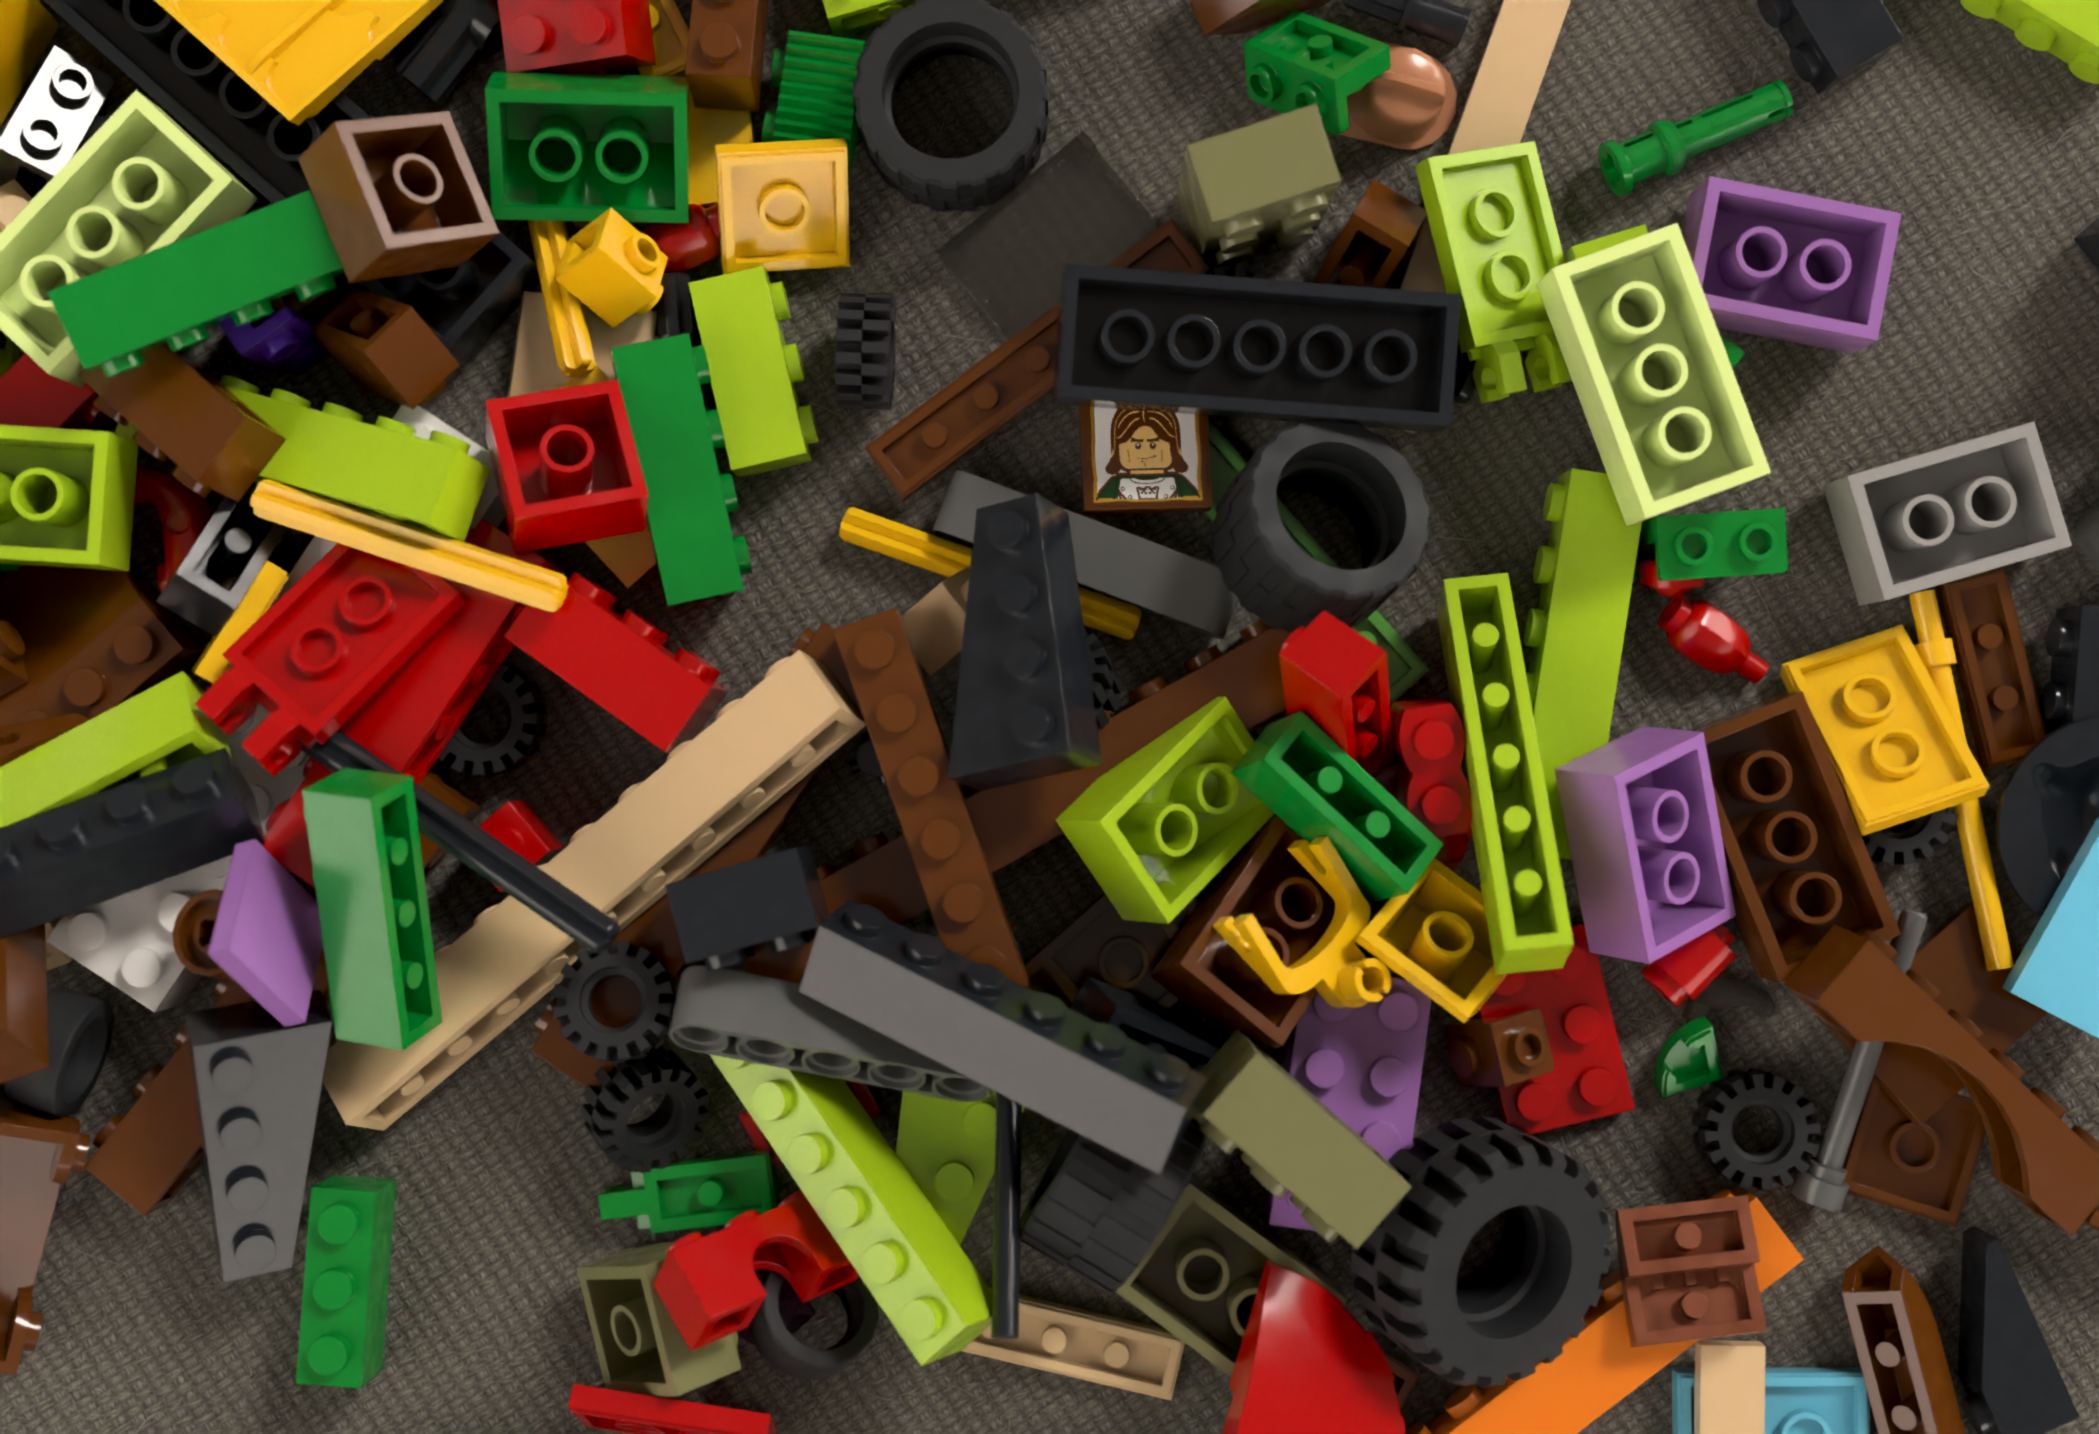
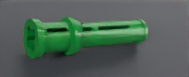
[1598,79,1794,197]

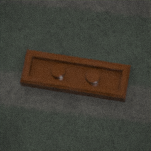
[1936,567,2046,767]

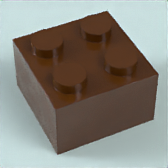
[298,111,499,283]

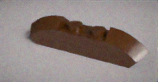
[1842,1246,1965,1434]

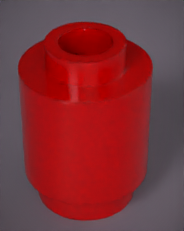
[1639,924,1736,1008]

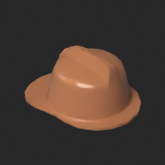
[1340,41,1457,150]

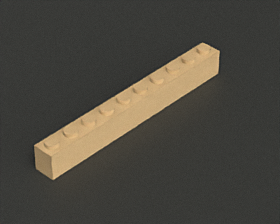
[322,650,866,1131]

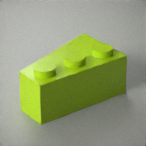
[895,1089,1025,1245]

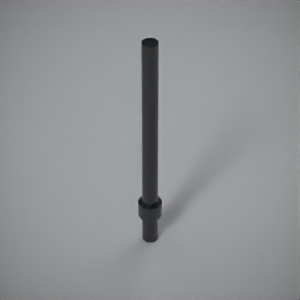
[991,941,1025,1339]

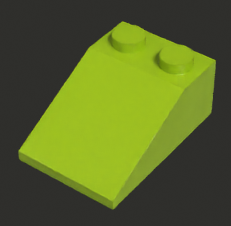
[1055,696,1275,924]

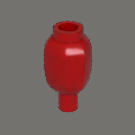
[641,204,720,274]
[1658,596,1769,684]

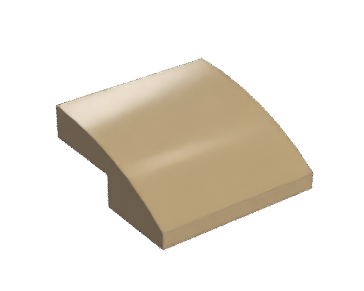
[507,291,657,397]

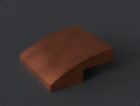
[1615,1195,1767,1347]

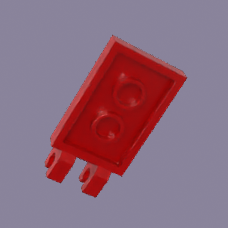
[195,543,466,777]

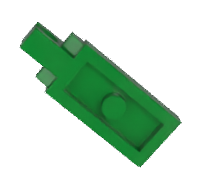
[598,1149,780,1234]

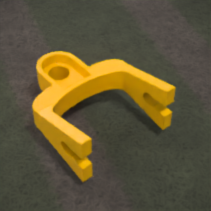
[1212,835,1391,1008]

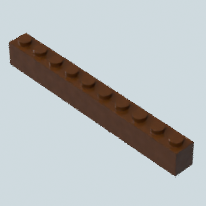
[745,619,1290,983]

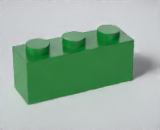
[1231,711,1444,903]
[296,1174,397,1388]

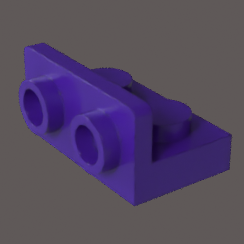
[218,307,324,376]

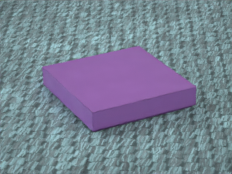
[208,839,322,1027]

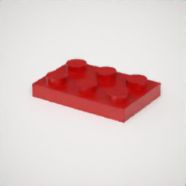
[1477,921,1635,1134]

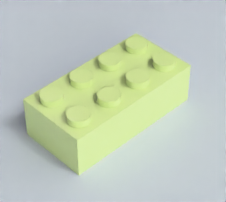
[0,90,258,388]
[1536,223,1771,527]

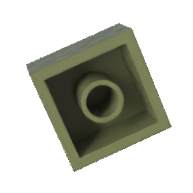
[576,1242,742,1397]

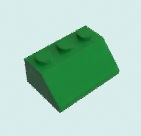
[485,72,690,223]

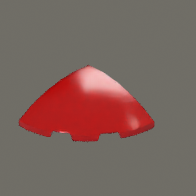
[1222,1260,1405,1434]

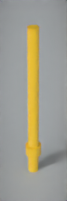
[1909,590,2014,971]

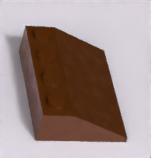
[0,559,205,726]

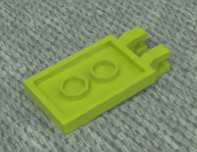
[1415,141,1572,403]

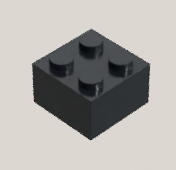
[665,844,830,971]

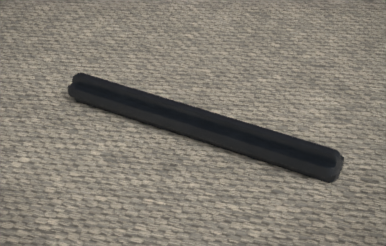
[301,730,620,954]

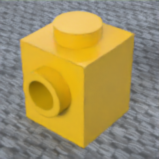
[555,207,668,328]

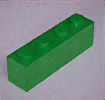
[47,190,344,379]
[609,333,752,606]
[302,768,442,1051]

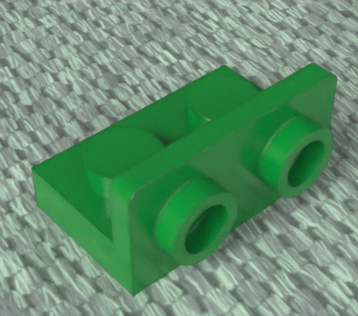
[1242,10,1391,135]
[1638,508,1788,581]

